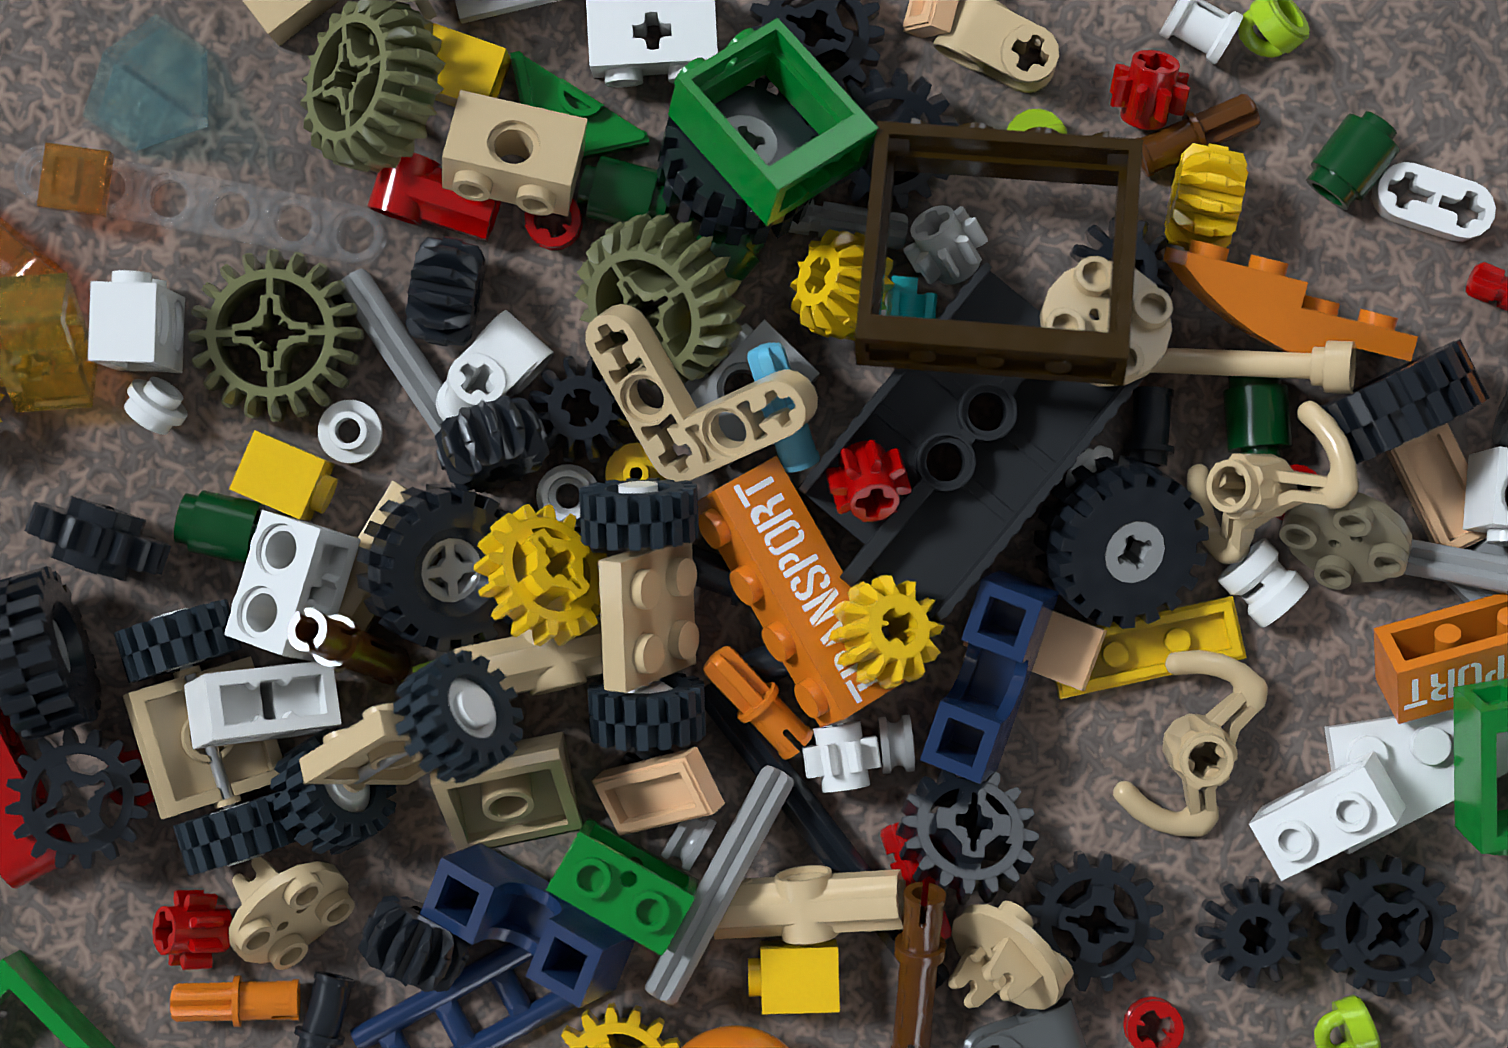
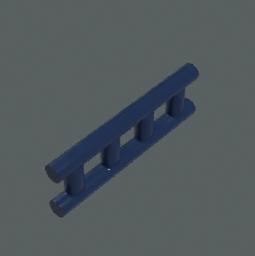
[350,942,577,1048]

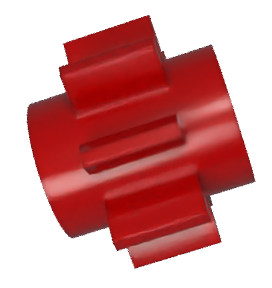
[1110,50,1190,130]
[826,440,912,522]
[152,890,233,970]

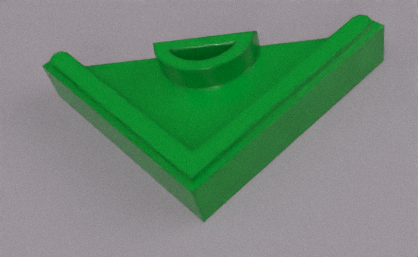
[510,51,650,160]

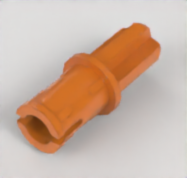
[703,646,814,760]
[170,975,301,1027]

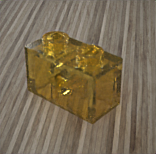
[0,273,98,413]

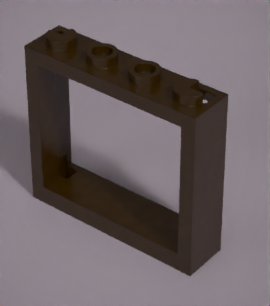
[855,118,1143,386]

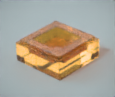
[36,142,114,218]

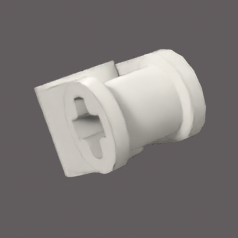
[436,310,554,421]

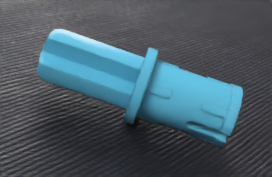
[747,342,820,473]

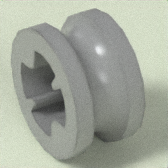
[877,714,915,774]
[661,818,717,871]

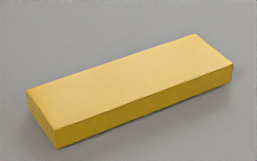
[1055,596,1247,699]

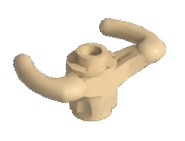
[1187,401,1359,564]
[1113,650,1268,837]

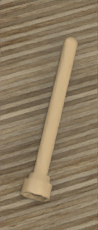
[1149,341,1356,394]

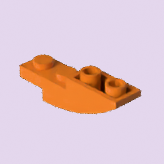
[1163,240,1418,362]

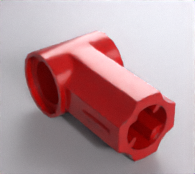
[367,153,501,242]

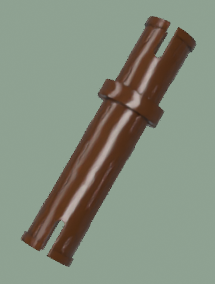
[287,608,411,685]
[890,882,946,1048]

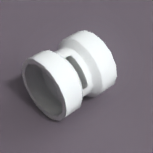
[1218,538,1309,628]

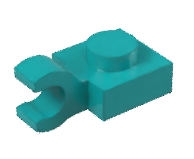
[886,276,937,319]

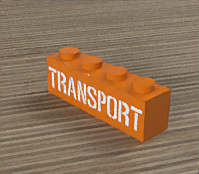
[698,455,905,728]
[1374,593,1508,724]

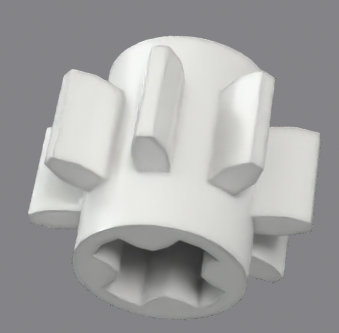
[903,205,988,285]
[802,721,882,793]

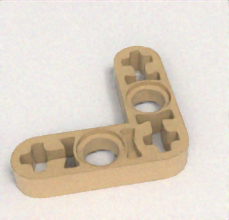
[586,304,818,482]

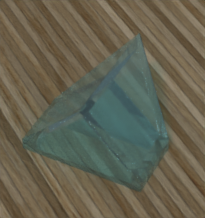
[82,14,209,154]

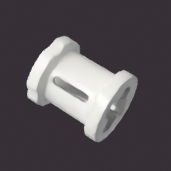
[1159,0,1243,65]

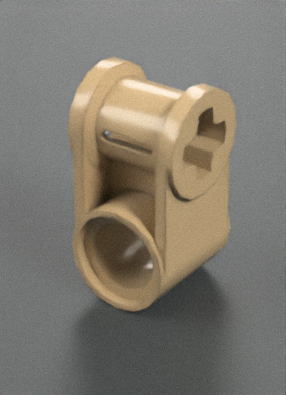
[932,0,1059,93]

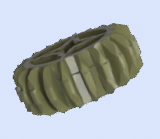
[300,0,445,173]
[574,213,746,387]
[188,249,364,422]

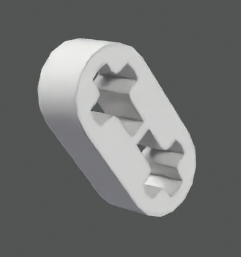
[1371,162,1496,242]

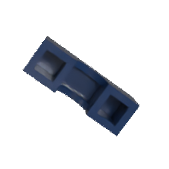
[920,570,1059,784]
[420,843,635,1008]

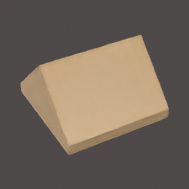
[430,731,583,851]

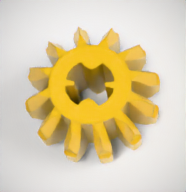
[1164,143,1248,251]
[790,229,895,341]
[828,575,944,689]

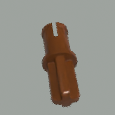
[1135,94,1261,177]

